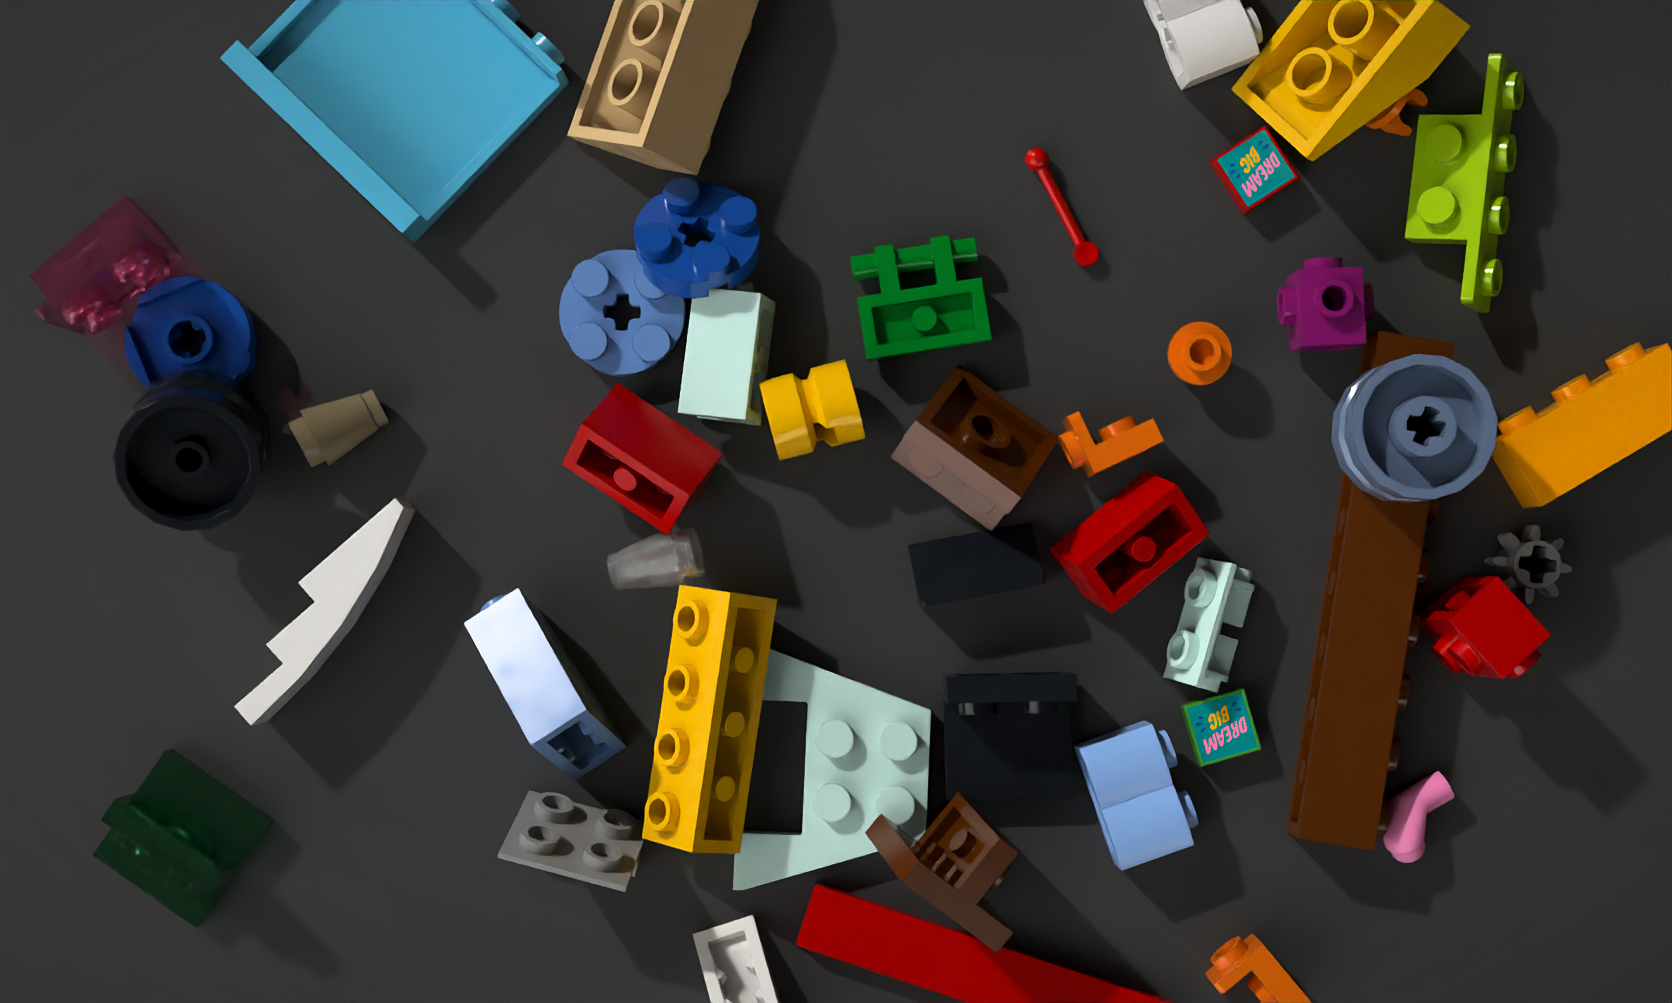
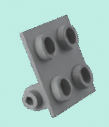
[498,790,645,892]

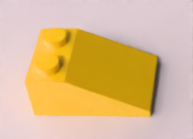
[1231,0,1471,162]

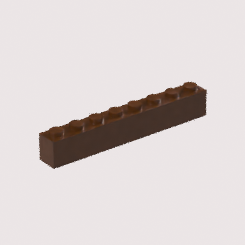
[1285,331,1459,851]

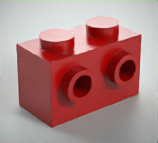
[562,383,723,535]
[1049,471,1210,614]
[1420,576,1551,680]

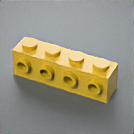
[642,585,777,854]

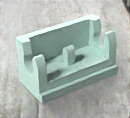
[678,288,776,426]

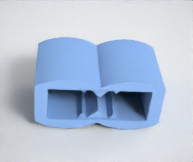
[1074,720,1199,871]

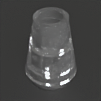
[607,525,705,590]

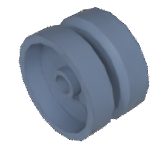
[1331,354,1498,503]

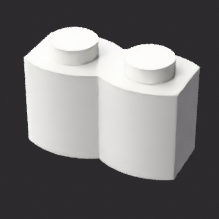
[1143,0,1263,90]

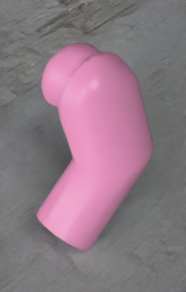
[1383,771,1455,863]

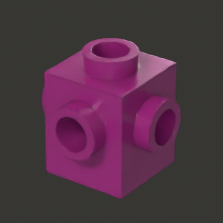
[1277,257,1374,353]

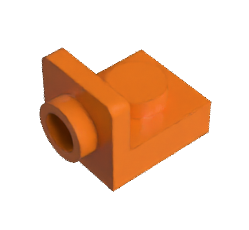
[1058,411,1164,478]
[1205,933,1312,1003]

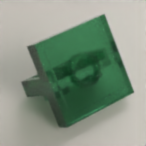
[92,749,275,927]

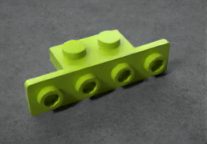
[1405,53,1524,313]

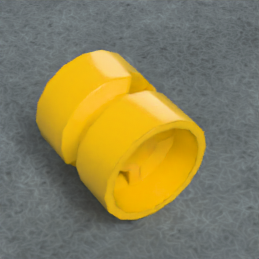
[759,359,865,461]

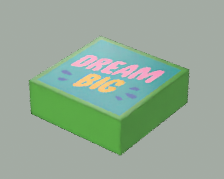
[1180,688,1262,767]

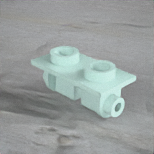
[1163,557,1255,693]

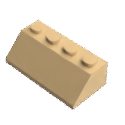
[567,0,759,175]

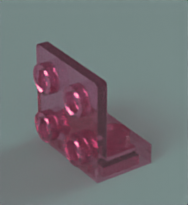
[29,195,181,336]

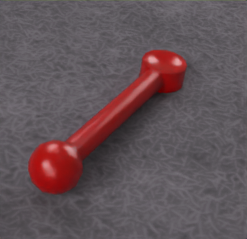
[1025,147,1099,267]

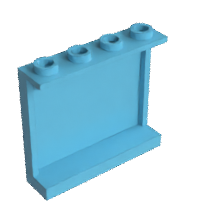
[220,0,569,243]

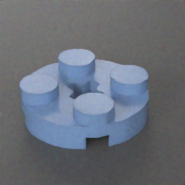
[559,249,686,377]

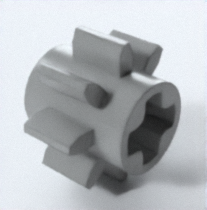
[1484,525,1572,604]

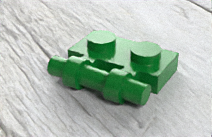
[850,235,992,362]

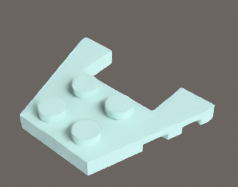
[733,649,931,890]

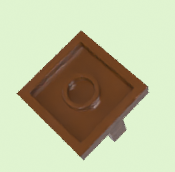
[890,364,1059,531]
[865,792,1019,953]

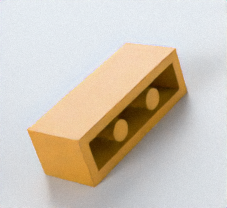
[1491,342,1672,509]

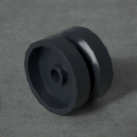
[113,369,270,531]

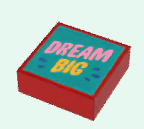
[1209,126,1299,215]

